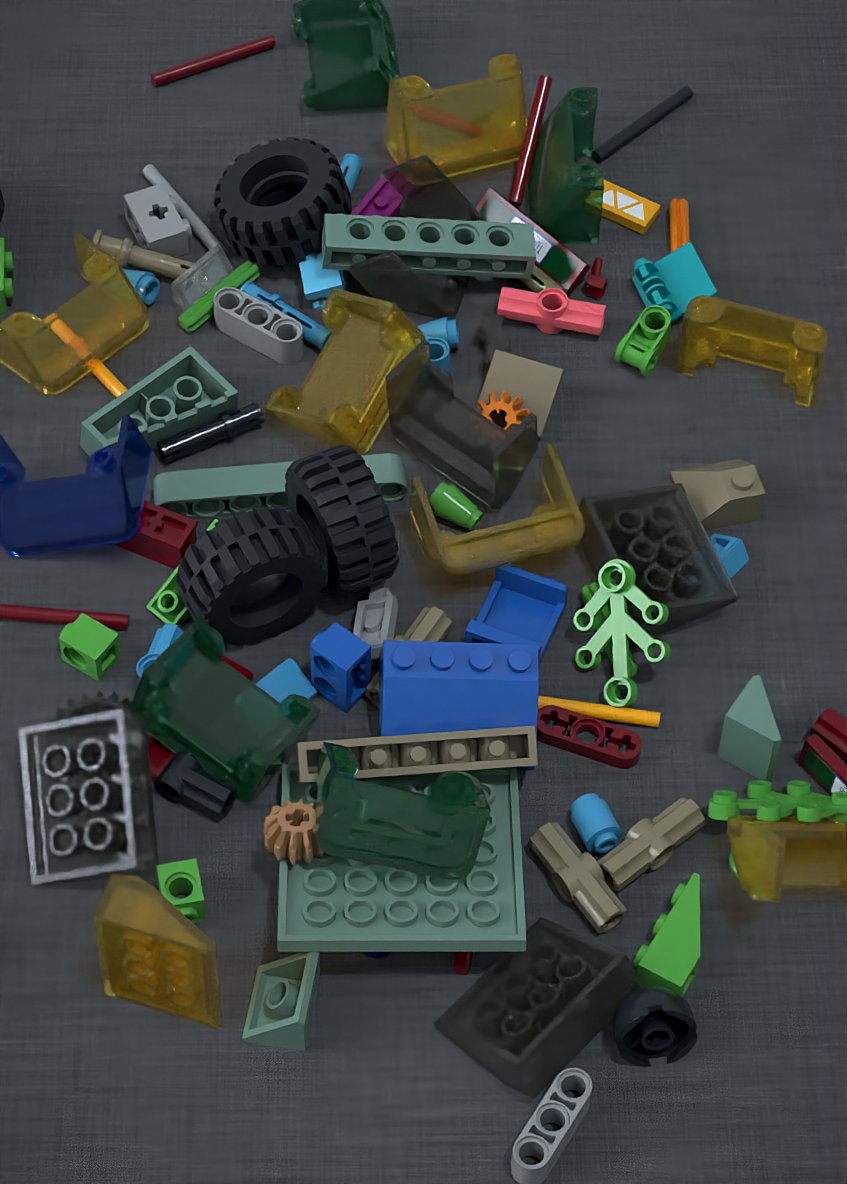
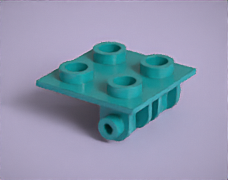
[632,241,718,329]

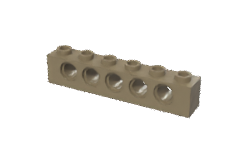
[295,726,538,783]

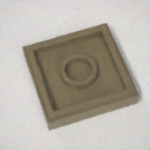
[475,349,565,439]

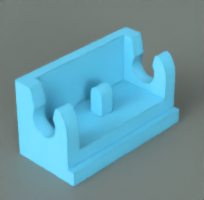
[299,252,349,310]

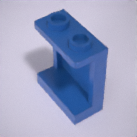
[465,563,569,668]

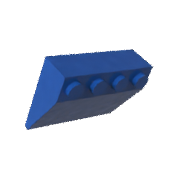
[379,640,539,770]

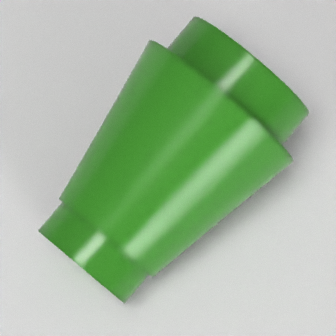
[427,482,484,531]

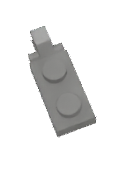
[353,580,398,660]

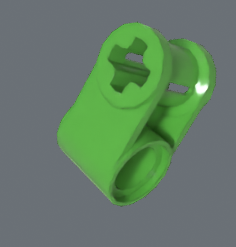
[614,305,671,376]

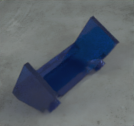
[0,415,152,557]

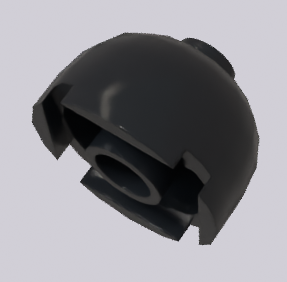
[613,986,698,1067]

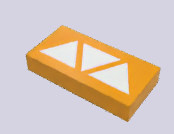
[584,179,661,235]

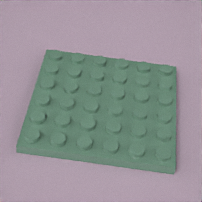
[277,764,526,952]

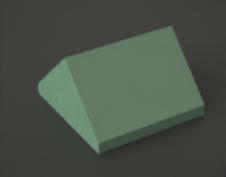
[717,675,782,782]
[242,952,320,1052]

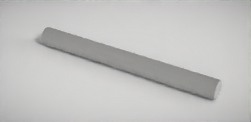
[142,164,227,259]

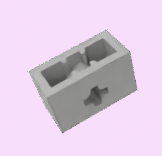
[123,183,192,257]

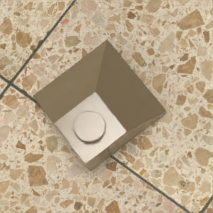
[670,459,765,533]

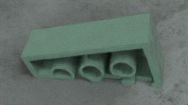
[80,346,239,470]

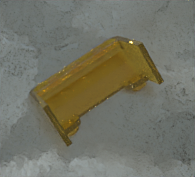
[0,233,150,395]
[409,443,585,576]
[727,815,847,903]

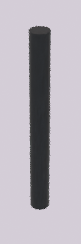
[591,86,693,163]

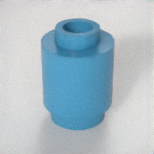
[570,793,622,853]

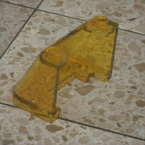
[384,52,528,183]
[264,288,426,455]
[676,295,828,408]

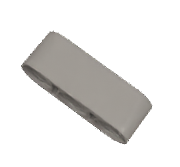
[213,287,303,364]
[511,1068,593,1184]

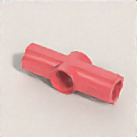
[497,287,606,336]

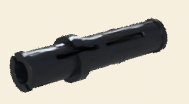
[157,402,264,464]

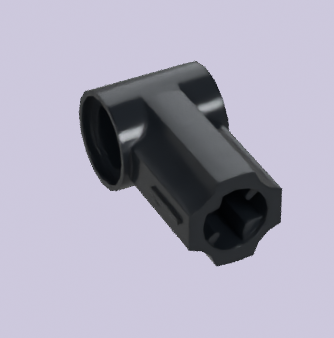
[153,752,238,820]

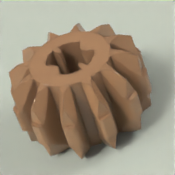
[263,797,332,866]

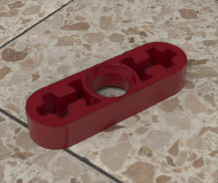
[537,705,642,769]

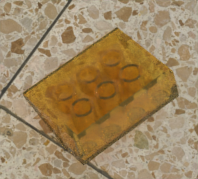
[93,873,223,1030]

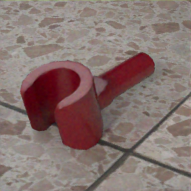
[585,258,608,299]

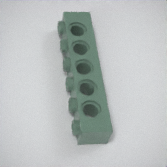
[321,213,536,279]

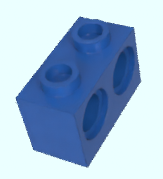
[310,622,371,713]

